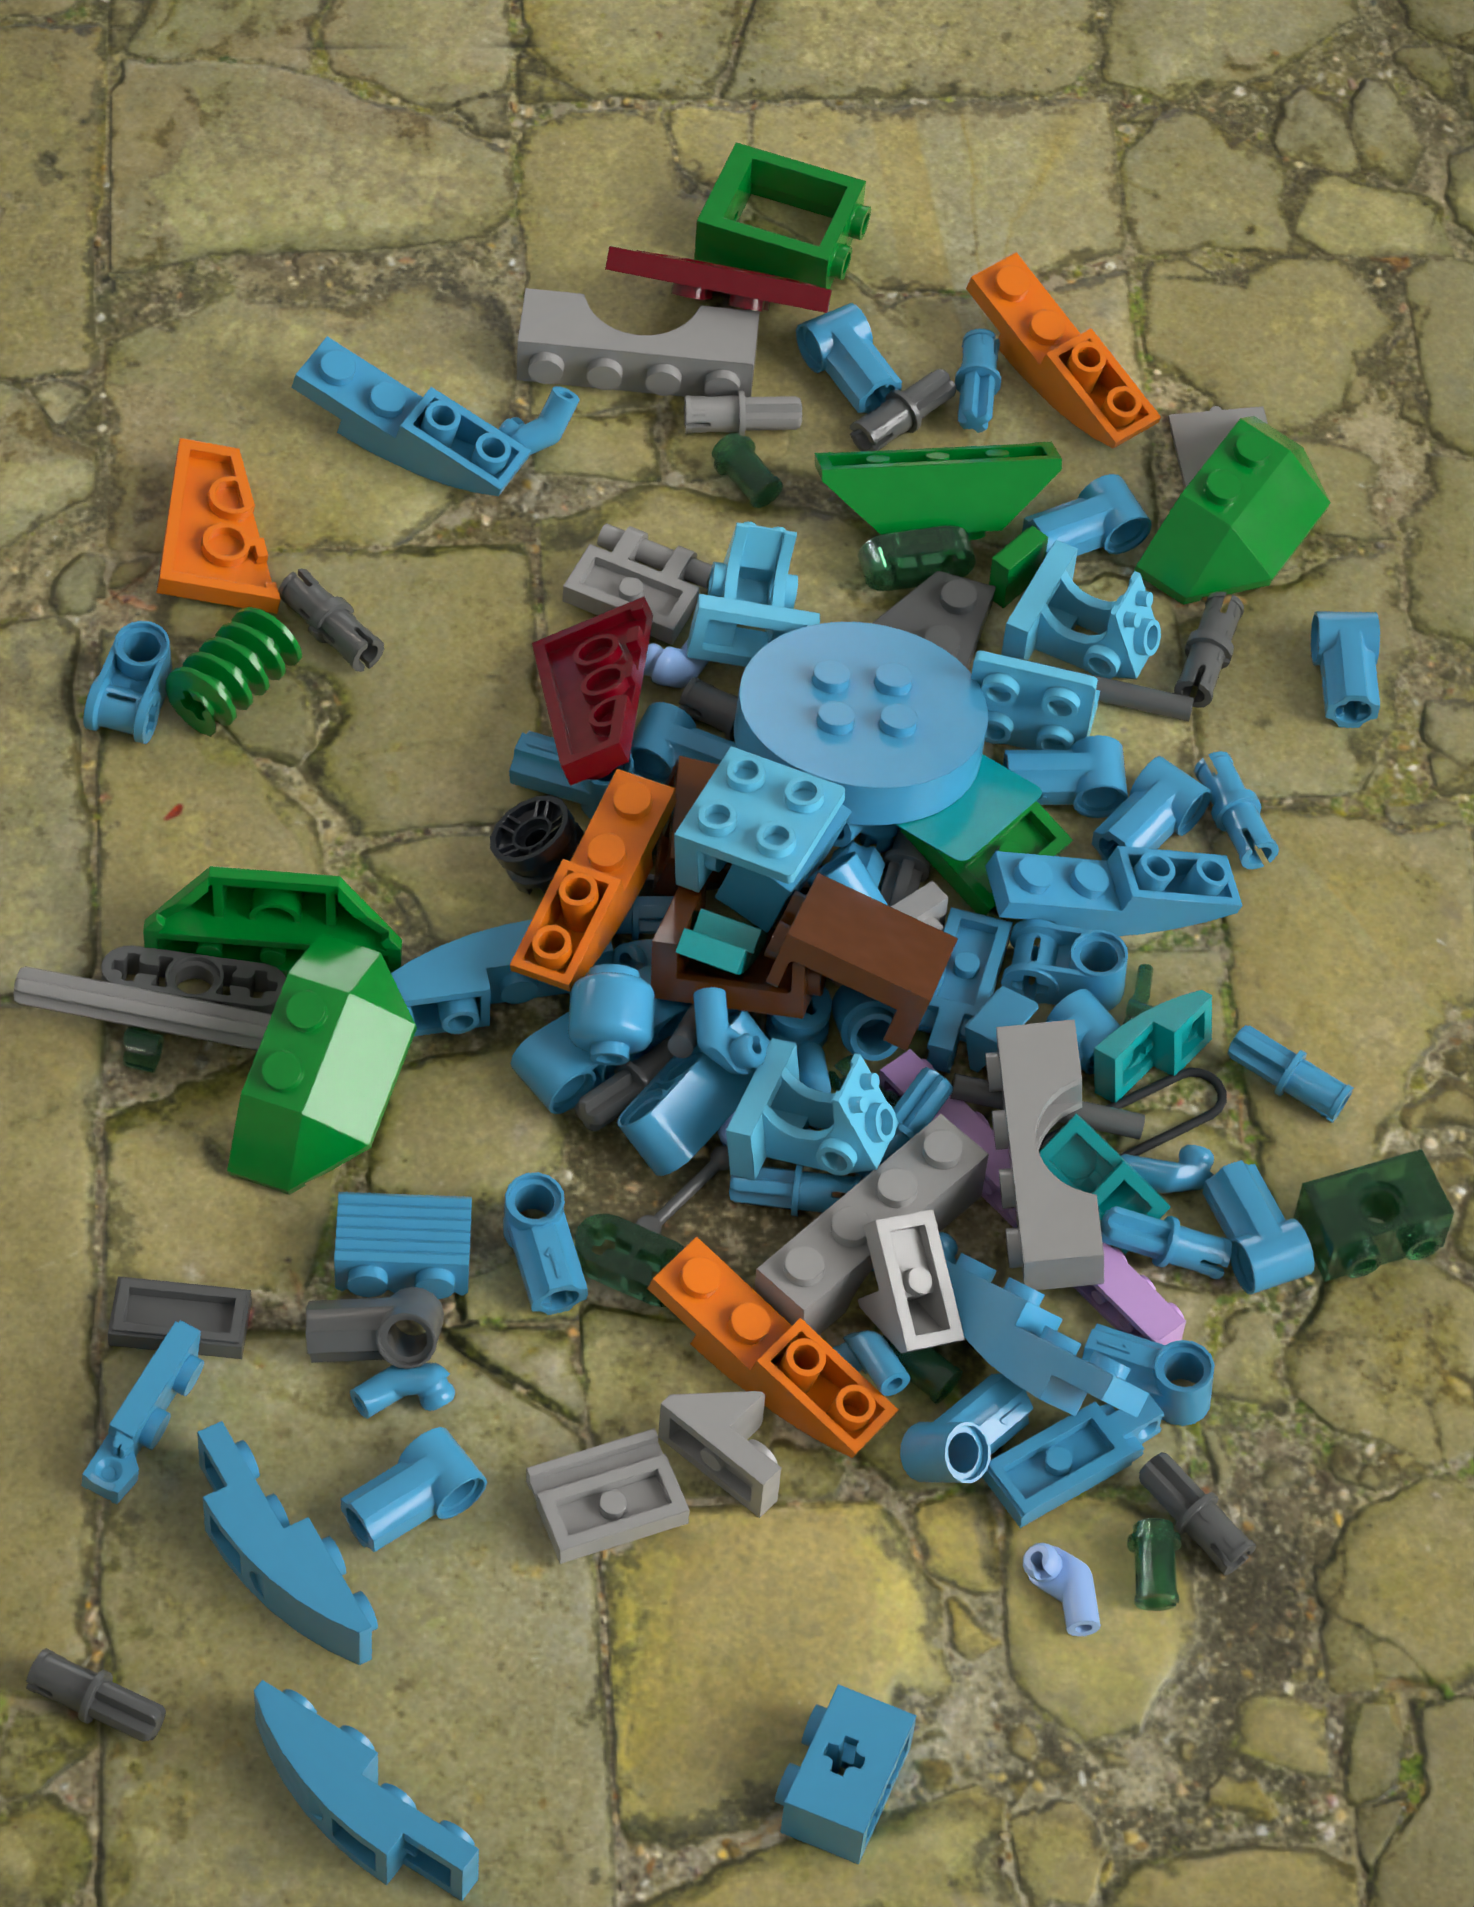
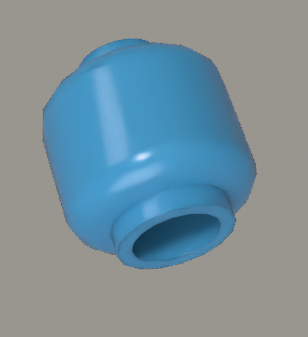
[568,964,655,1065]

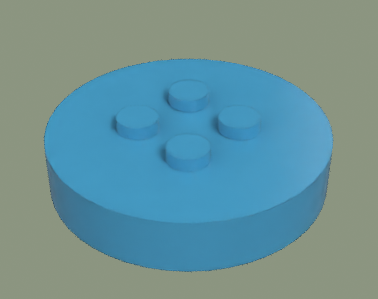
[734,622,988,825]

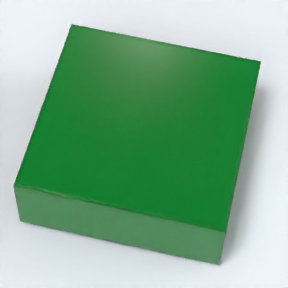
[989,525,1048,608]

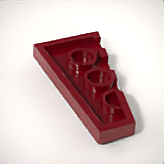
[532,596,653,786]

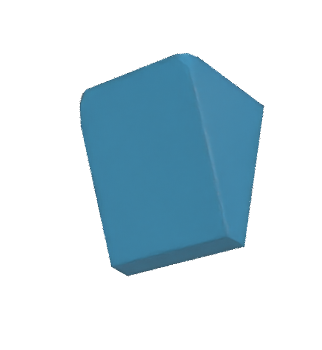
[965,986,1039,1073]

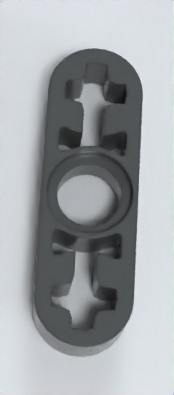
[101,945,286,1014]

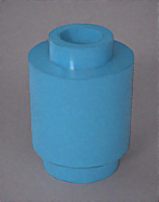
[832,985,898,1061]

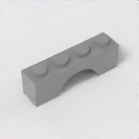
[517,288,760,397]
[985,1019,1104,1290]
[754,1114,989,1335]

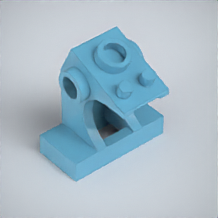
[687,521,820,667]
[1001,540,1161,679]
[726,1038,899,1180]

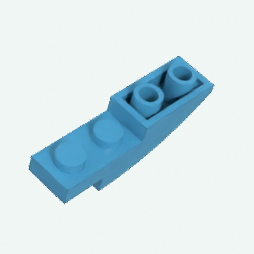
[291,336,531,496]
[985,846,1242,936]
[391,920,613,1036]
[946,1253,1149,1417]
[197,1421,378,1665]
[254,1680,479,1901]

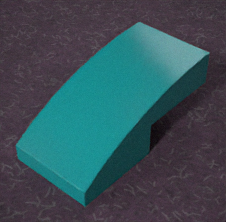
[676,908,769,975]
[1094,990,1212,1103]
[1039,1113,1171,1254]

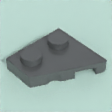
[872,571,996,670]

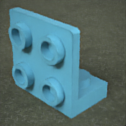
[971,650,1100,750]
[674,746,845,893]

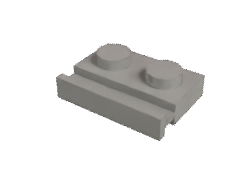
[526,1428,690,1564]

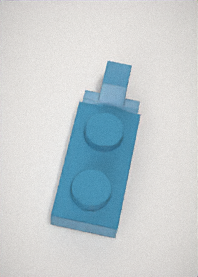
[918,907,1013,1073]
[81,1320,204,1504]
[982,1394,1164,1528]

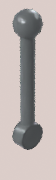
[635,1145,730,1244]

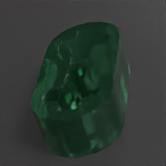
[858,526,976,591]
[574,1213,685,1307]

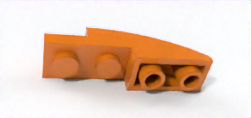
[966,252,1161,448]
[510,769,677,991]
[647,1236,899,1458]

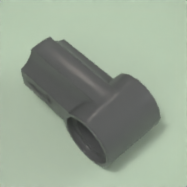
[305,1287,444,1369]

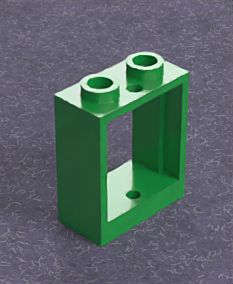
[694,142,871,289]

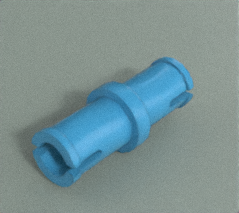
[1194,751,1279,870]

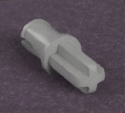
[684,390,802,437]

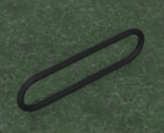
[1039,1067,1227,1156]

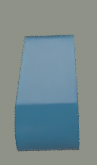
[510,965,691,1114]
[617,1009,770,1176]

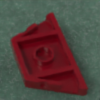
[605,246,832,313]

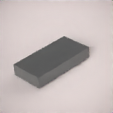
[108,1276,252,1359]

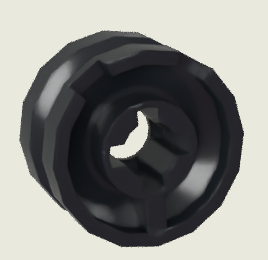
[490,795,584,895]

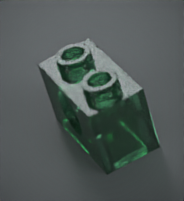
[1293,1149,1454,1282]

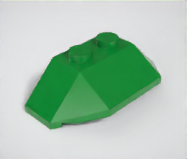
[1133,416,1331,605]
[814,441,1062,543]
[143,866,402,977]
[227,933,417,1195]

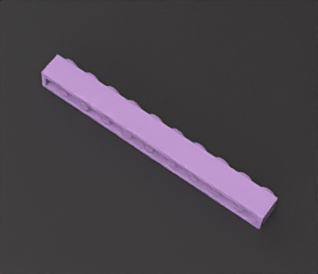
[879,1049,1186,1345]

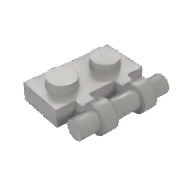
[563,523,712,645]

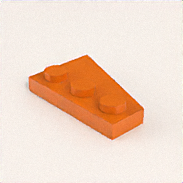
[156,438,281,614]

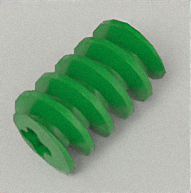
[165,607,302,737]

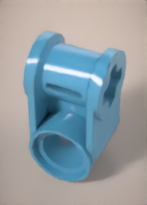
[83,621,172,744]
[1001,919,1128,1011]

